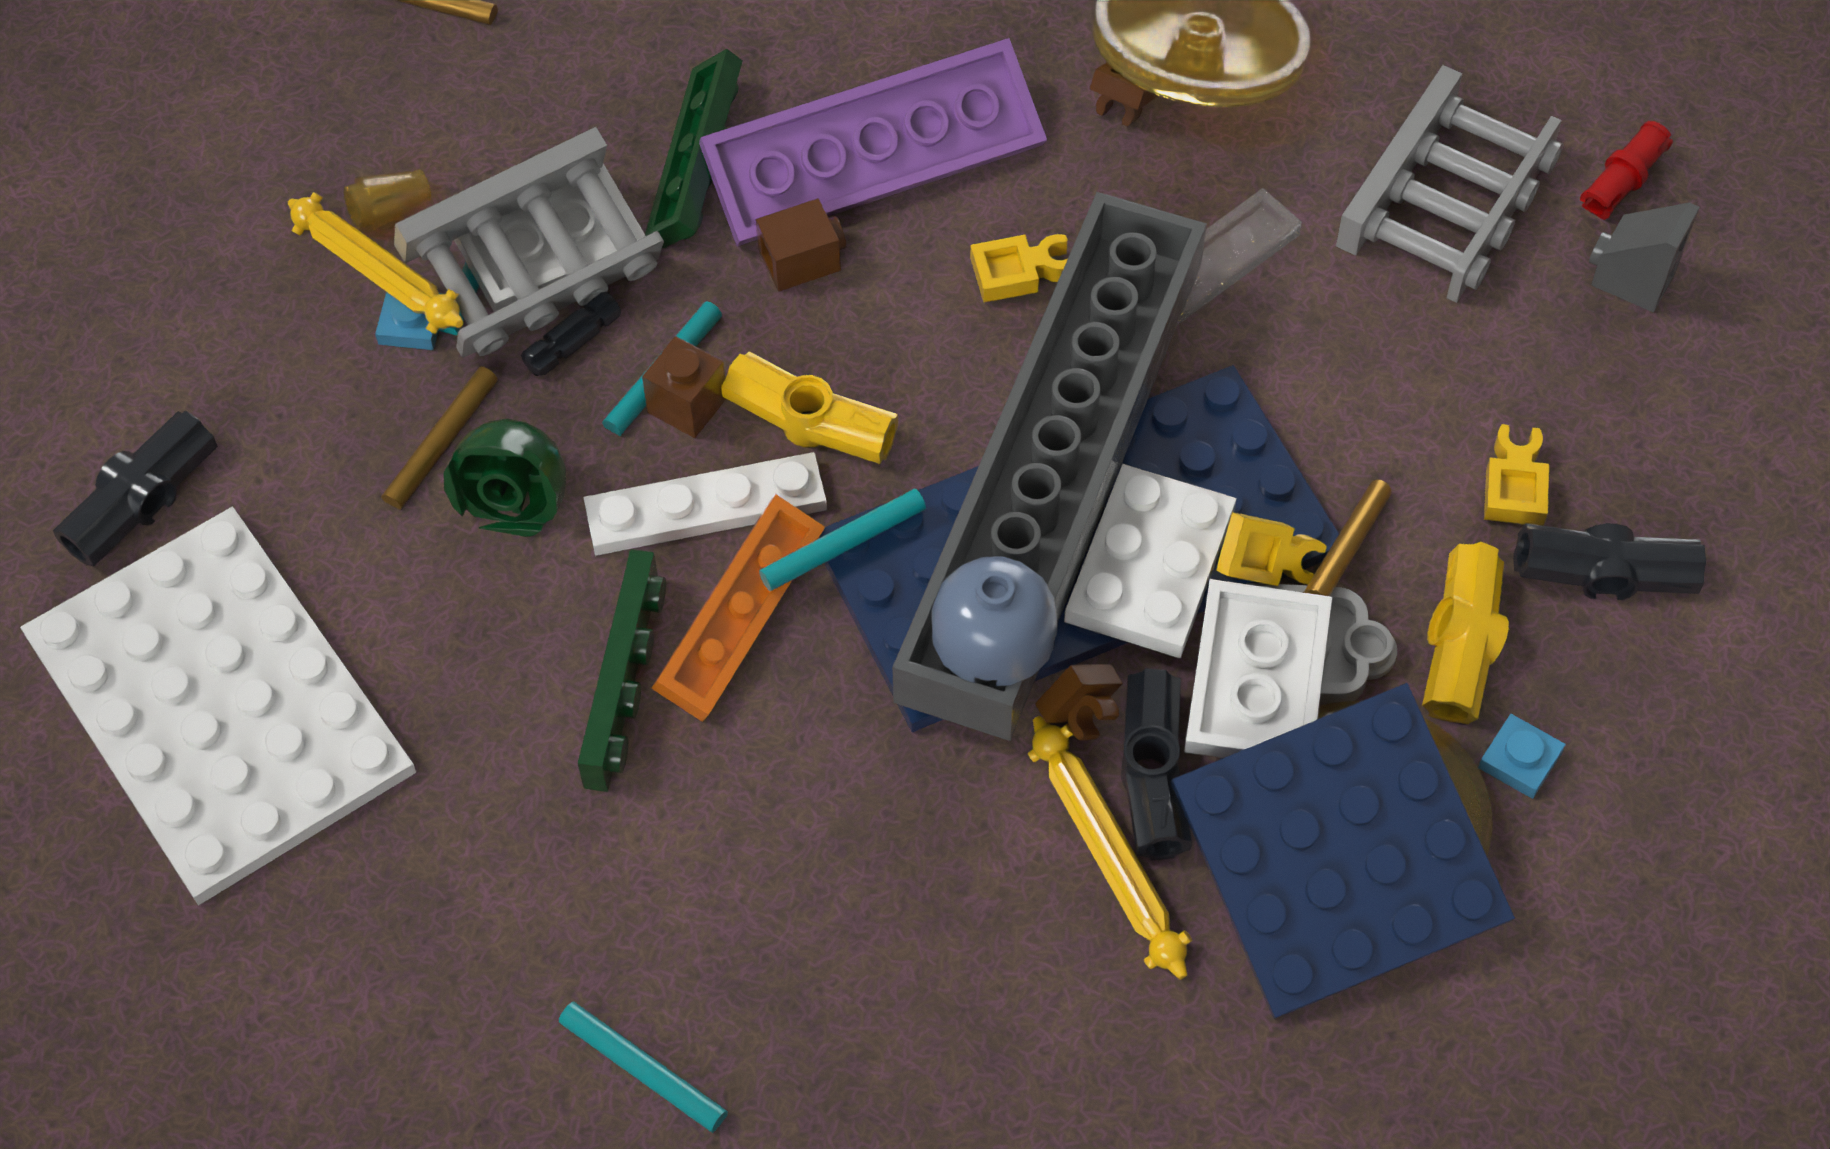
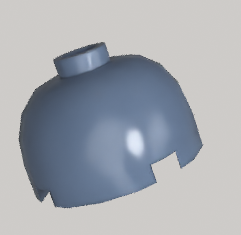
[931,556,1057,686]

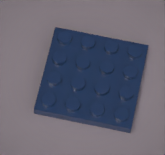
[1172,683,1515,1019]

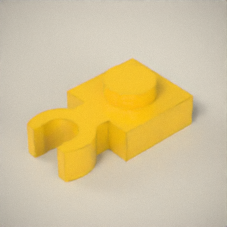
[970,234,1068,303]
[1484,424,1549,526]
[1216,512,1327,586]

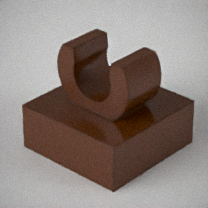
[1090,56,1164,127]
[1035,664,1123,740]

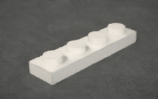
[584,452,827,556]

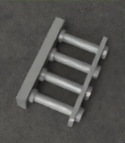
[1336,65,1564,303]
[394,127,664,358]

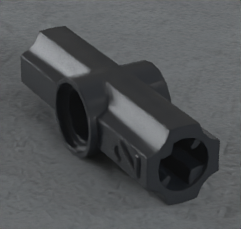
[53,410,218,567]

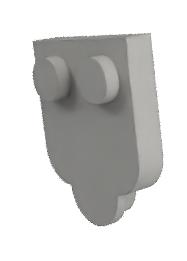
[1246,583,1397,705]

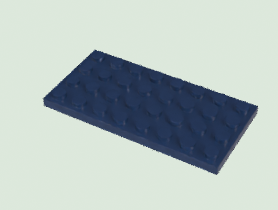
[818,365,1339,732]

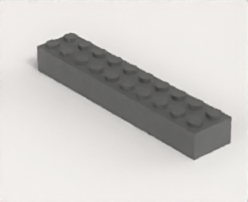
[892,192,1207,741]

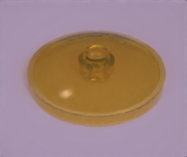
[1092,0,1310,107]

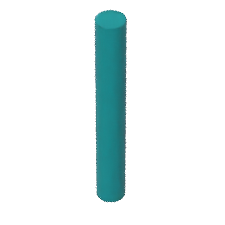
[602,301,722,436]
[759,488,926,591]
[559,1001,728,1133]

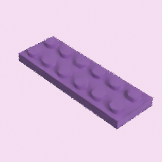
[699,38,1047,246]

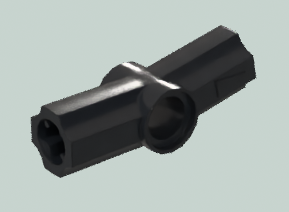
[1513,523,1706,600]
[1121,668,1192,861]

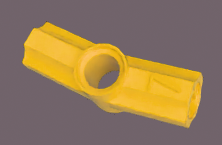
[721,351,898,464]
[1422,541,1509,724]

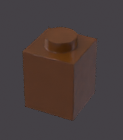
[755,198,846,292]
[642,336,726,438]

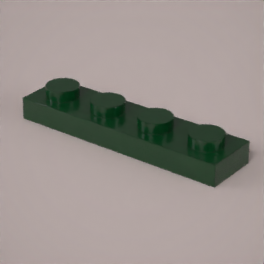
[645,49,743,248]
[578,549,666,792]

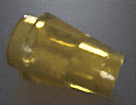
[343,169,431,230]

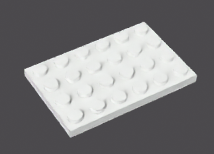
[20,506,416,905]

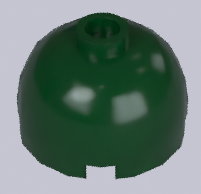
[443,419,566,537]

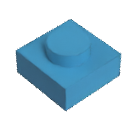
[375,292,441,350]
[1478,714,1566,799]

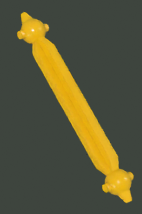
[288,192,463,334]
[1028,716,1192,980]

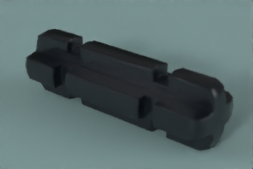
[521,291,622,376]

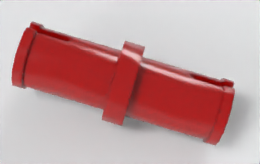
[1580,121,1673,220]

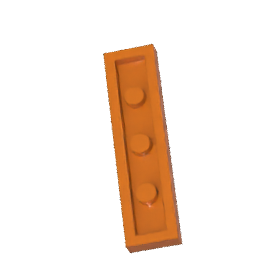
[651,494,825,722]

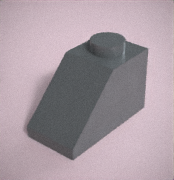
[1589,203,1700,313]

